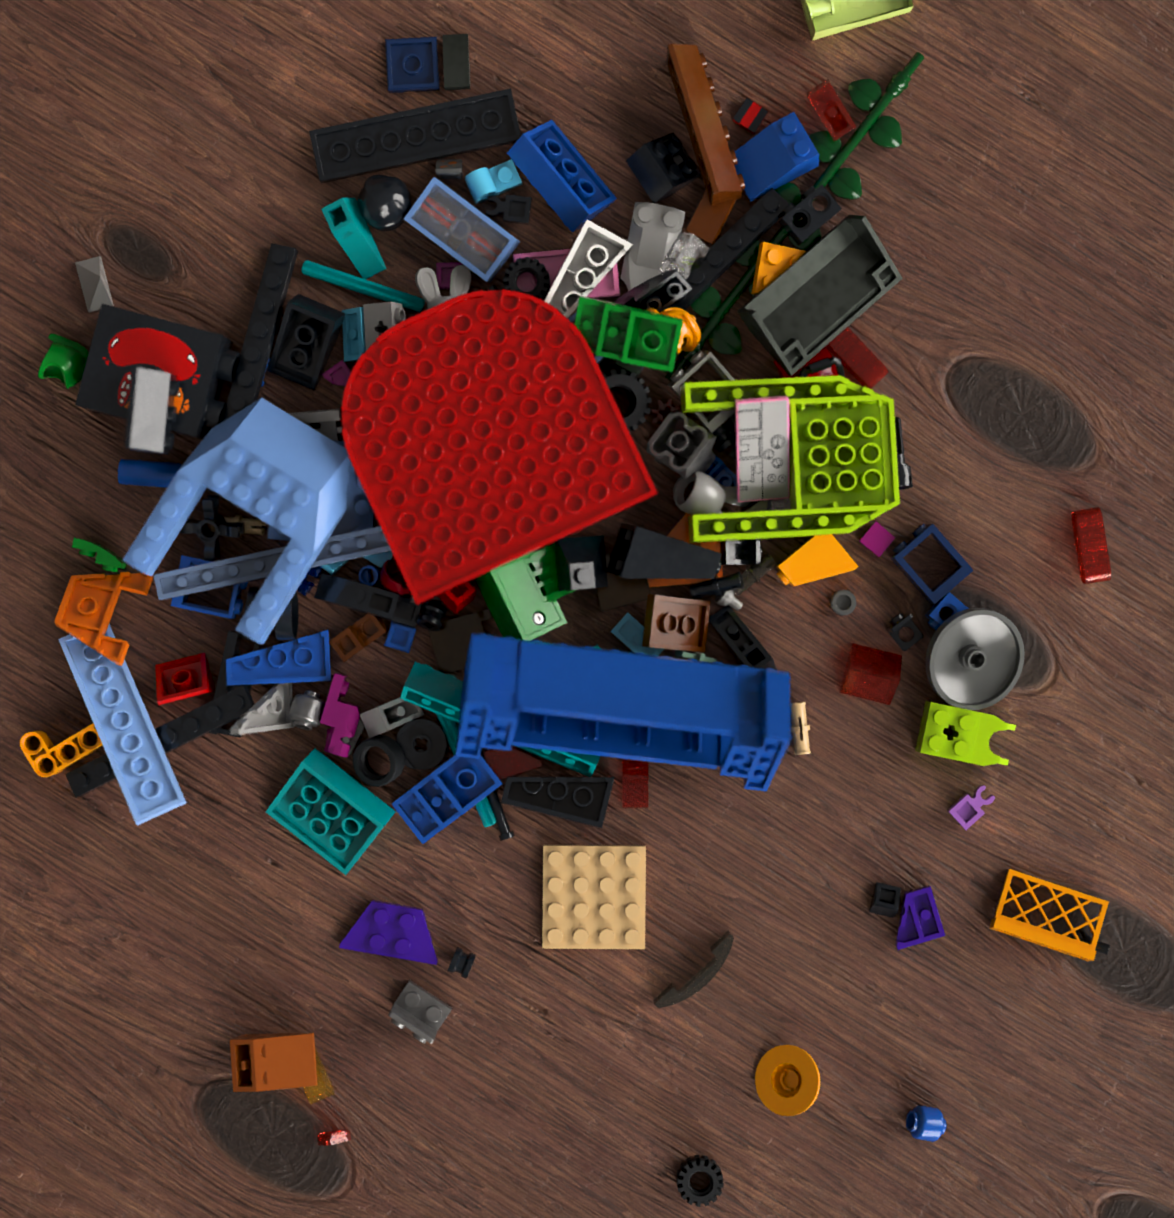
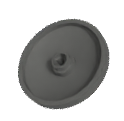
[925,608,1025,710]

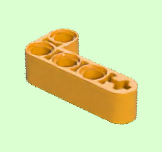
[20,723,103,777]

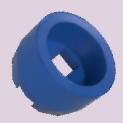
[359,565,381,586]

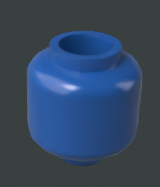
[906,1105,947,1142]

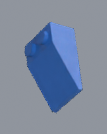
[734,112,819,202]

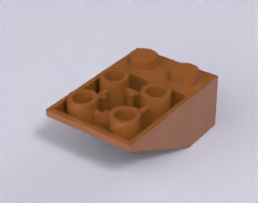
[230,1033,318,1092]

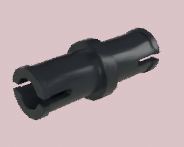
[690,572,744,600]

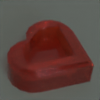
[317,1129,351,1145]

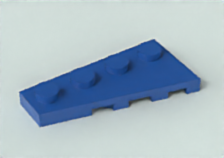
[225,629,331,686]

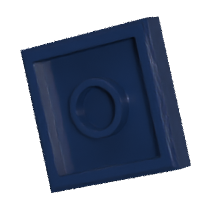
[385,37,440,93]

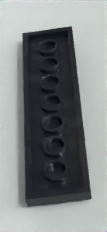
[309,89,521,183]

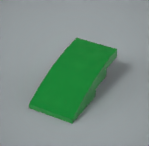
[574,296,683,372]

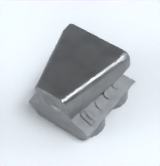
[646,410,716,479]

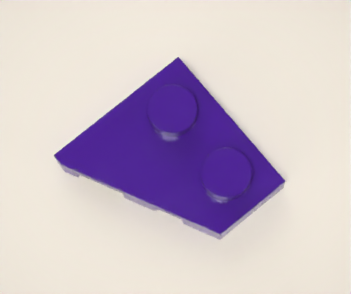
[895,885,945,950]

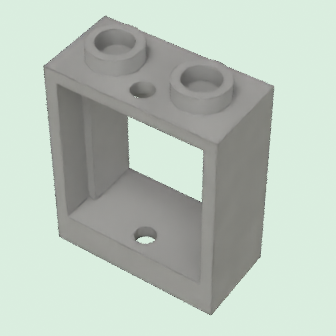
[668,350,735,433]

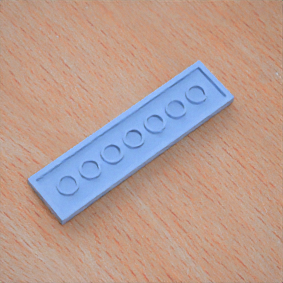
[58,623,187,825]

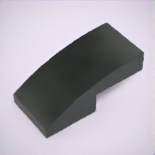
[442,34,470,90]

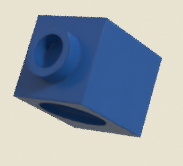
[925,592,969,630]

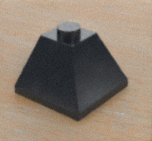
[555,535,608,591]

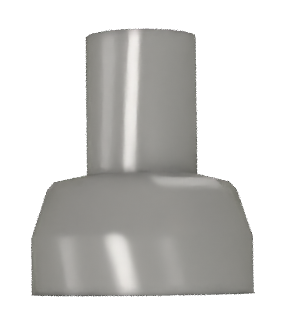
[715,590,743,611]

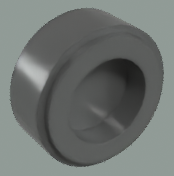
[830,590,856,615]

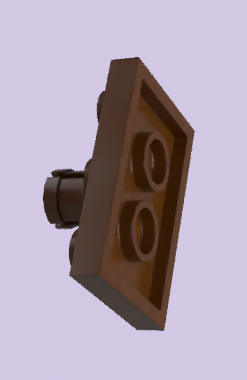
[642,594,711,652]

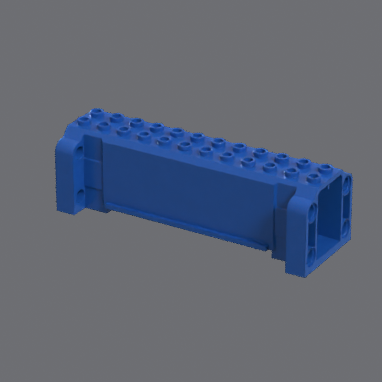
[455,633,790,791]

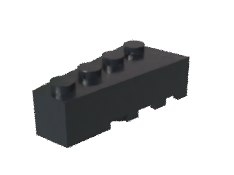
[501,777,615,829]

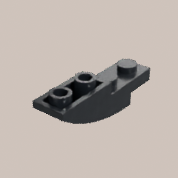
[612,269,692,313]
[314,573,422,628]

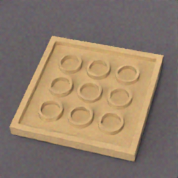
[542,844,646,949]

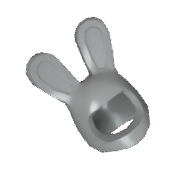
[415,265,471,310]
[673,471,751,515]

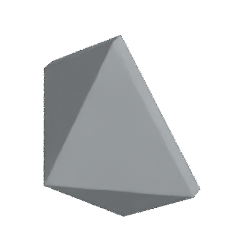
[75,256,114,313]

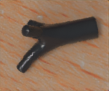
[1070,928,1110,955]

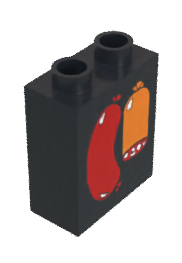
[75,304,240,440]

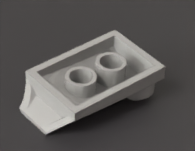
[620,202,685,291]

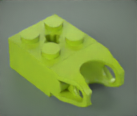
[915,701,1016,766]

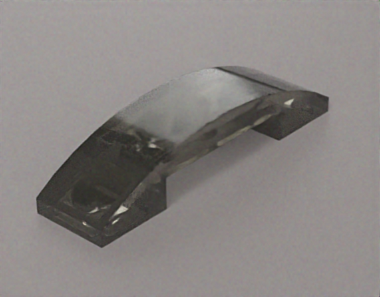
[654,930,734,1008]

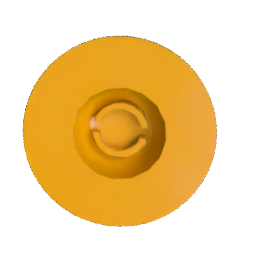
[755,1045,820,1116]

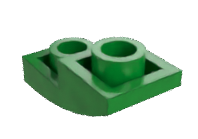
[72,537,127,572]

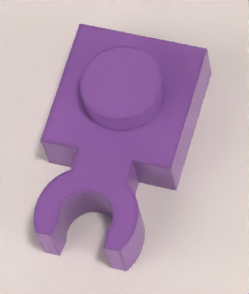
[947,785,995,830]

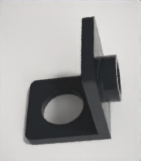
[886,613,923,651]

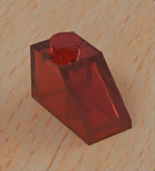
[806,79,857,141]
[483,745,543,780]

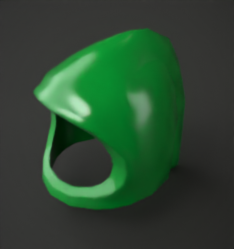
[38,334,89,389]

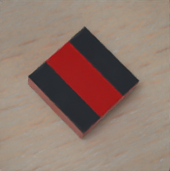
[732,98,768,135]

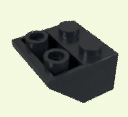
[626,132,701,204]

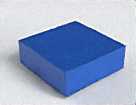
[384,621,417,653]

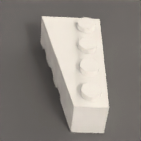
[544,220,633,318]

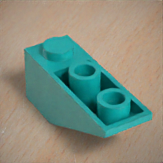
[322,198,387,279]

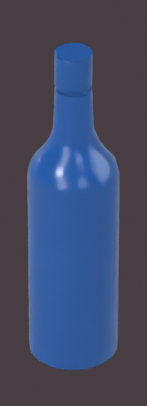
[118,459,183,488]

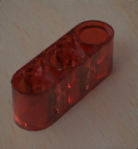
[825,327,889,389]
[1071,507,1111,585]

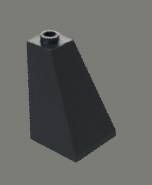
[607,523,722,579]

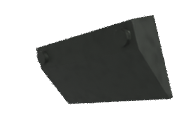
[737,215,903,376]

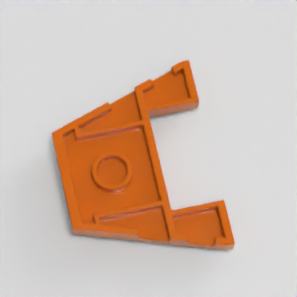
[54,572,154,666]

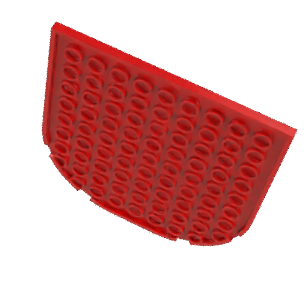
[341,290,658,605]

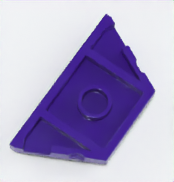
[339,900,438,965]

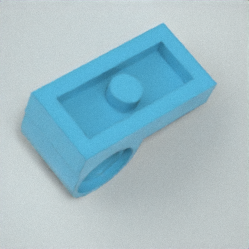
[465,159,522,205]

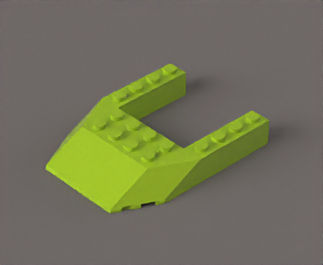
[680,376,900,543]

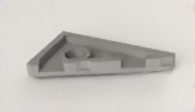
[230,683,294,735]

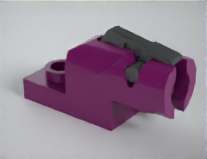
[320,673,364,757]

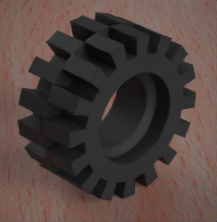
[503,257,550,300]
[676,1155,724,1207]

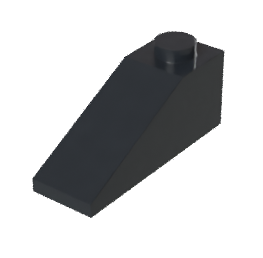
[709,605,777,670]

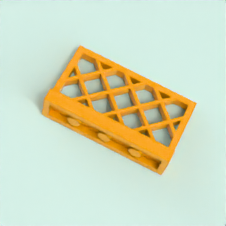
[989,869,1109,962]

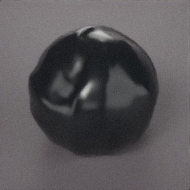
[358,175,412,231]

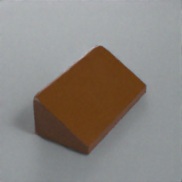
[686,189,737,245]

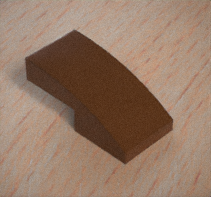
[329,614,389,662]

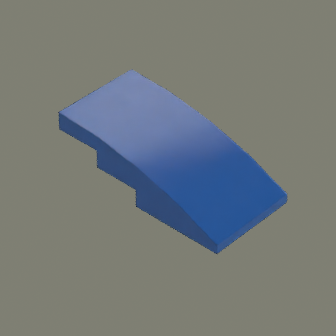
[392,754,503,844]

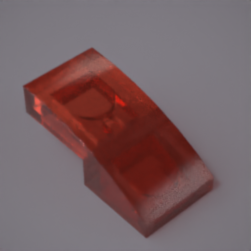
[622,758,649,808]

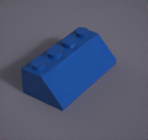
[507,120,617,233]

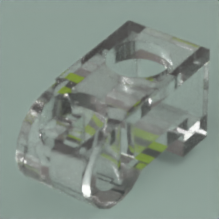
[660,233,710,279]

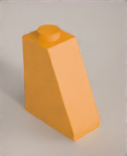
[776,534,859,587]

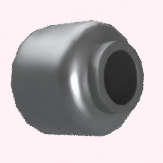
[288,690,325,730]

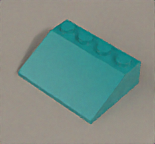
[266,748,396,875]

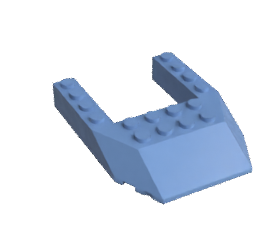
[123,398,351,644]

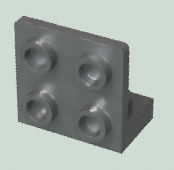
[388,980,452,1044]

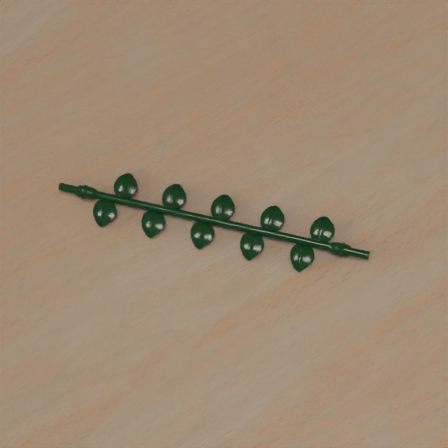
[665,52,924,382]

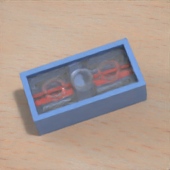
[404,177,521,283]

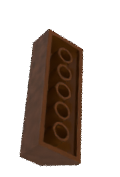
[666,44,745,206]

